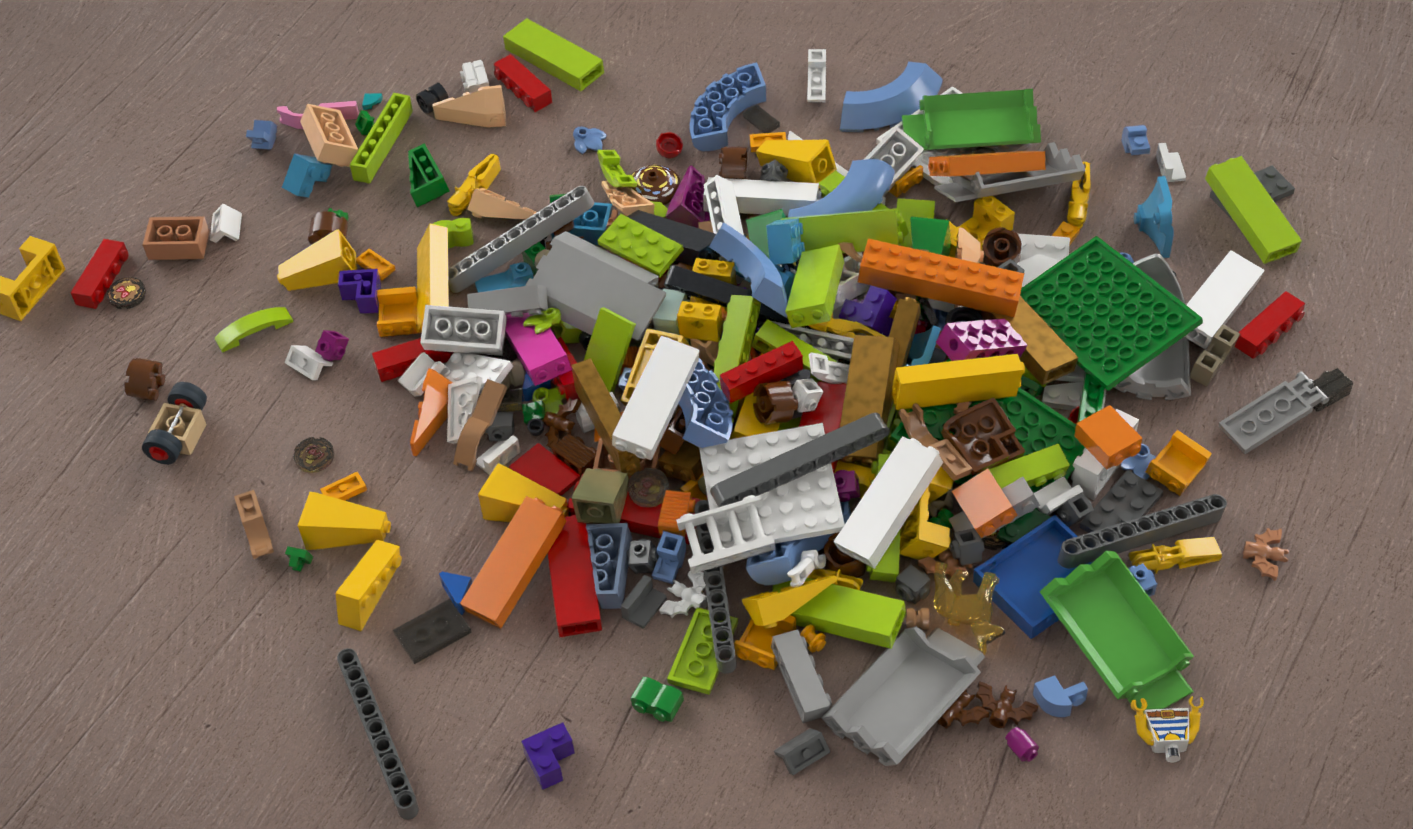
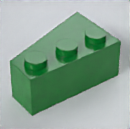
[408,143,450,208]

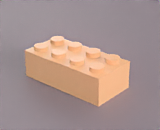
[300,104,358,167]

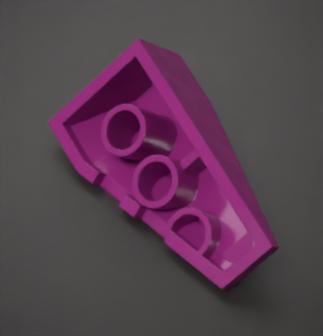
[666,165,710,228]

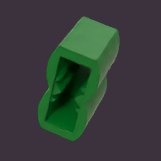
[631,676,684,722]

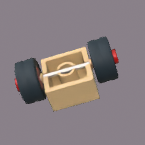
[142,382,207,465]

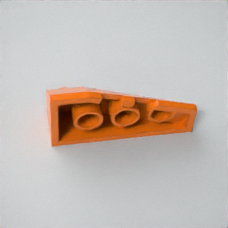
[410,368,453,456]

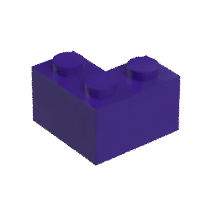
[338,269,381,314]
[838,285,897,334]
[521,722,575,790]

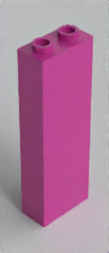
[505,313,572,386]

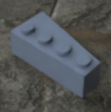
[586,523,632,609]

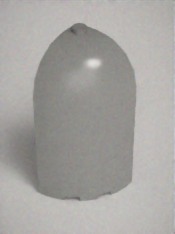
[1115,254,1191,400]

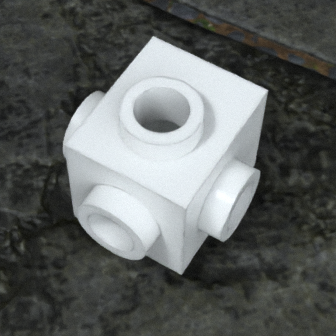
[792,378,824,412]

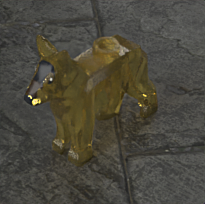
[934,562,1005,655]

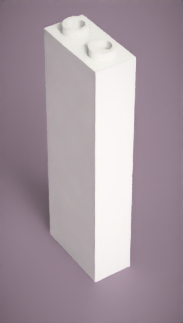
[703,177,822,216]
[1184,251,1265,350]
[612,336,700,460]
[834,436,943,569]

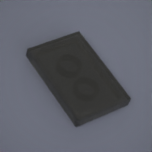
[393,599,472,664]

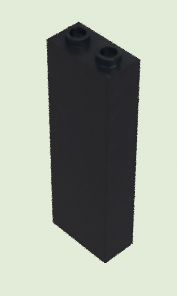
[627,210,721,266]

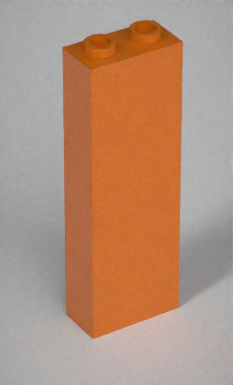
[928,151,1046,177]
[460,496,567,629]

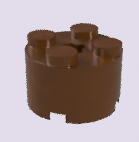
[719,146,747,179]
[308,211,348,245]
[982,227,1022,267]
[124,358,165,401]
[753,381,798,425]
[824,532,866,578]

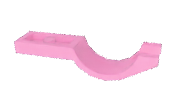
[277,101,359,129]

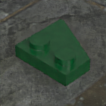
[996,509,1051,545]

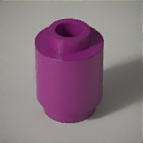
[1005,727,1039,762]

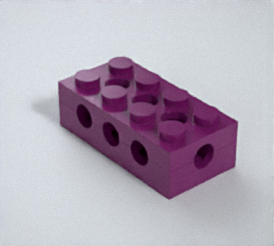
[936,319,1028,361]

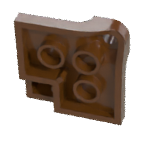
[942,397,1026,476]

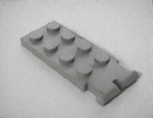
[1219,371,1329,454]

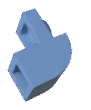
[246,120,277,149]
[1121,125,1150,155]
[652,531,686,584]
[1033,675,1088,717]

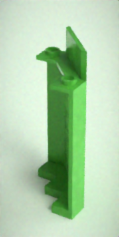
[902,89,1041,150]
[1039,551,1194,713]

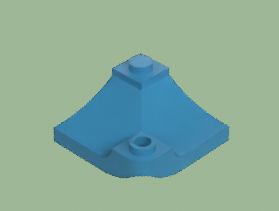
[1134,176,1174,258]
[475,262,534,293]
[905,325,941,367]

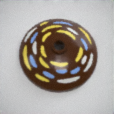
[629,165,681,205]

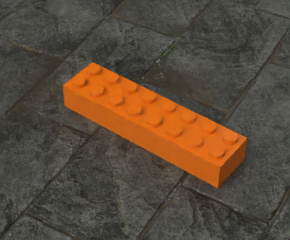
[857,238,1025,317]

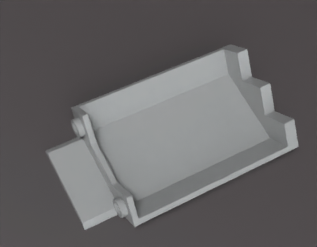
[934,142,1086,202]
[526,231,666,341]
[822,626,985,766]

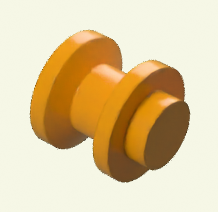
[800,624,826,653]

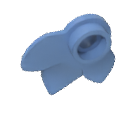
[573,126,606,154]
[1121,443,1156,480]

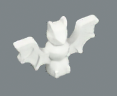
[659,570,708,618]

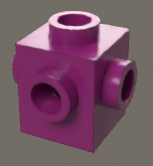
[315,330,349,362]
[834,470,860,502]

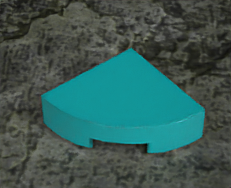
[362,93,383,110]

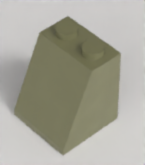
[572,468,630,524]

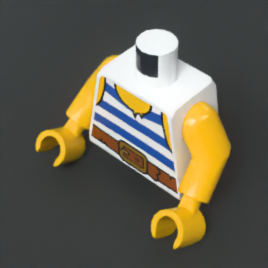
[1131,696,1204,763]

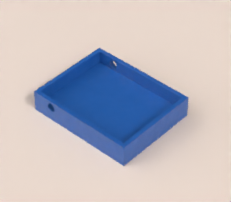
[973,515,1094,639]

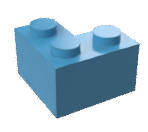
[282,154,333,197]

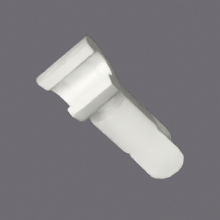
[787,550,826,587]

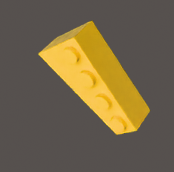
[335,540,402,631]

